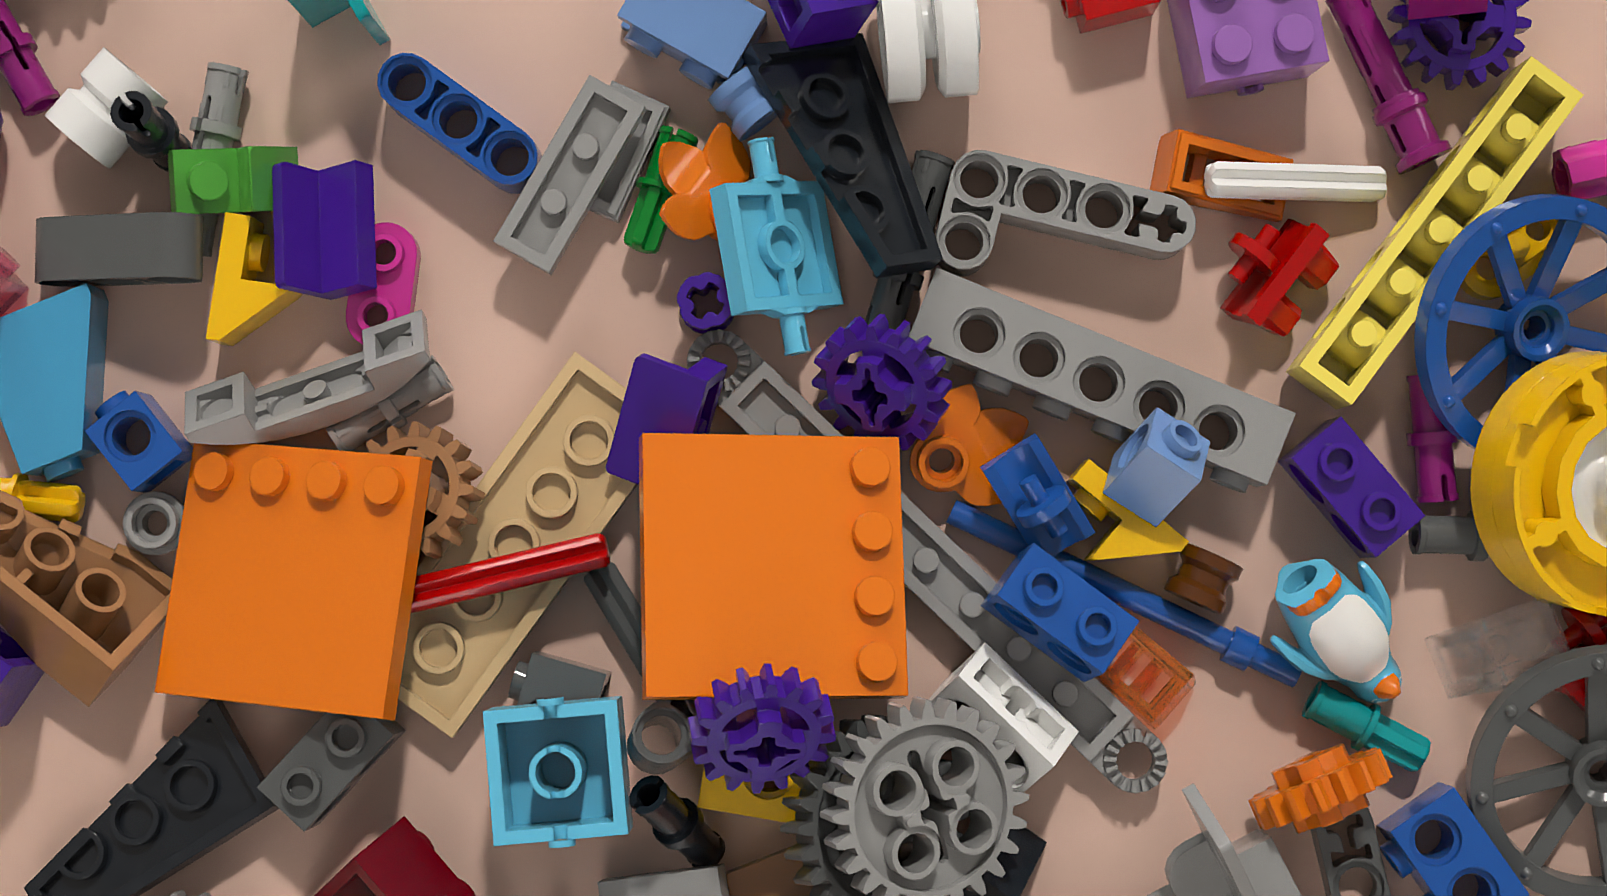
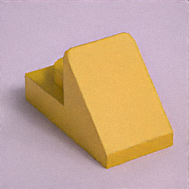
[206,212,303,346]
[1067,459,1189,561]

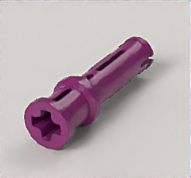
[1325,0,1452,174]

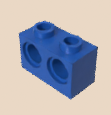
[981,543,1139,682]
[1376,782,1530,896]

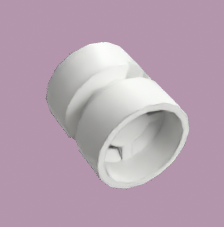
[45,47,168,169]

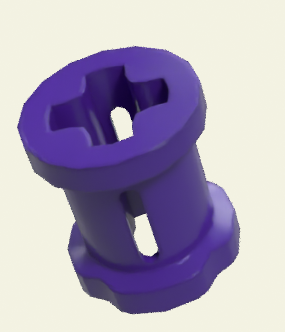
[677,272,734,334]

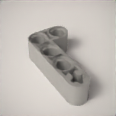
[935,150,1196,276]

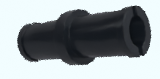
[110,91,192,172]
[629,775,725,867]

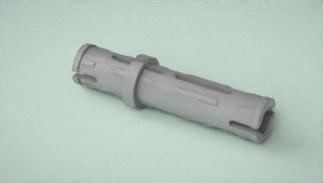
[189,62,249,257]

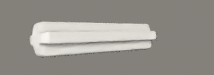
[1204,161,1387,202]

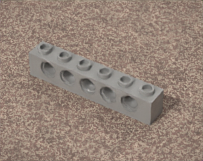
[909,268,1296,493]

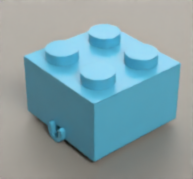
[483,696,633,848]

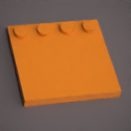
[639,433,908,700]
[154,443,433,721]

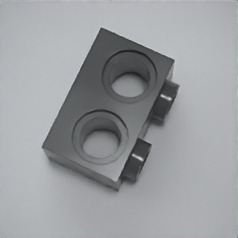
[257,713,406,832]

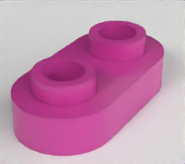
[346,222,421,344]

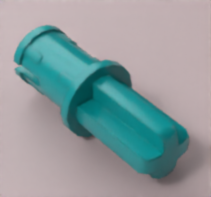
[1302,680,1431,772]

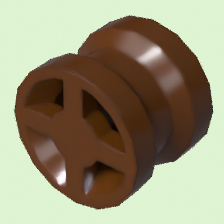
[1164,543,1243,615]

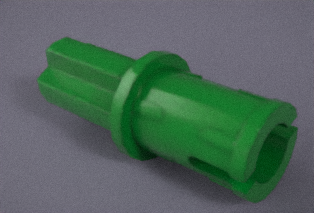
[624,126,699,254]

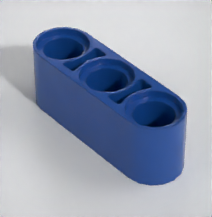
[377,53,542,194]

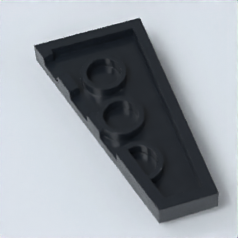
[742,33,943,278]
[24,699,279,896]

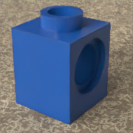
[85,391,193,493]

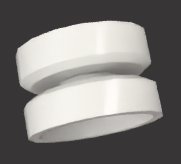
[876,0,981,103]

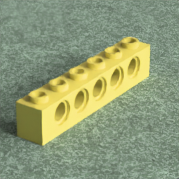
[1285,56,1584,410]

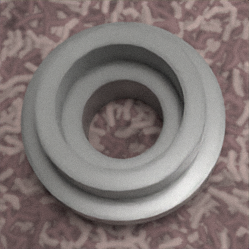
[123,491,184,555]

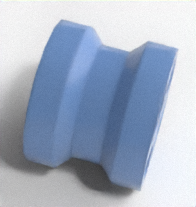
[708,66,777,142]

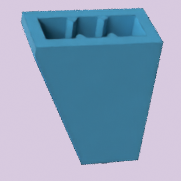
[0,283,109,482]

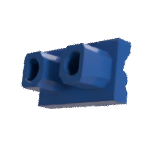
[980,433,1096,557]

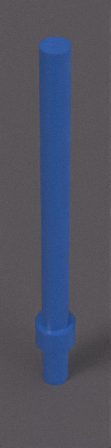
[946,500,1302,688]

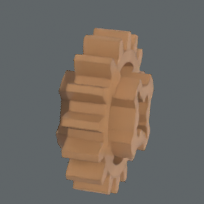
[366,421,485,560]

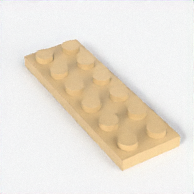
[398,352,638,738]

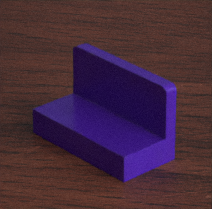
[272,160,377,300]
[606,353,728,485]

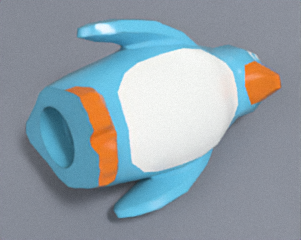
[1270,559,1402,704]

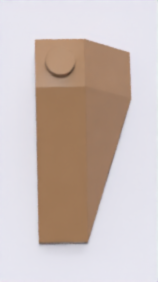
[0,490,172,707]

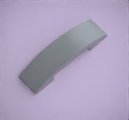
[184,309,430,445]

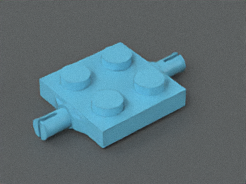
[709,137,844,356]

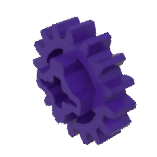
[1387,0,1532,90]
[812,314,952,451]
[687,663,836,794]

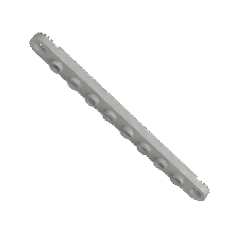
[687,329,1168,793]

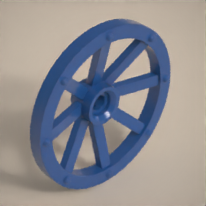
[1414,194,1607,449]

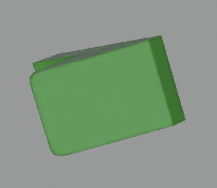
[168,146,298,214]

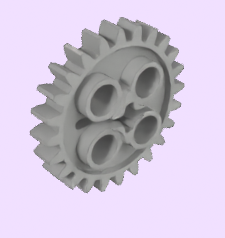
[820,696,1029,896]

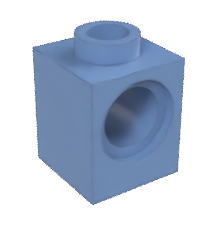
[1103,407,1210,527]

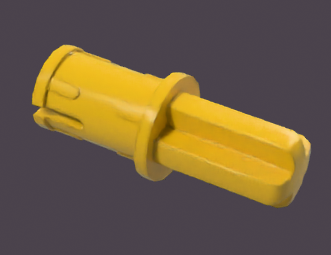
[0,473,86,523]

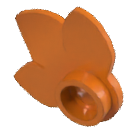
[658,123,751,241]
[909,383,1029,506]

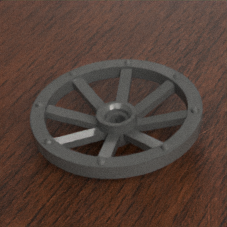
[1465,644,1607,896]

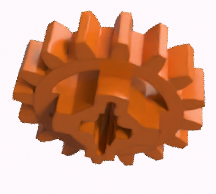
[1248,743,1393,834]

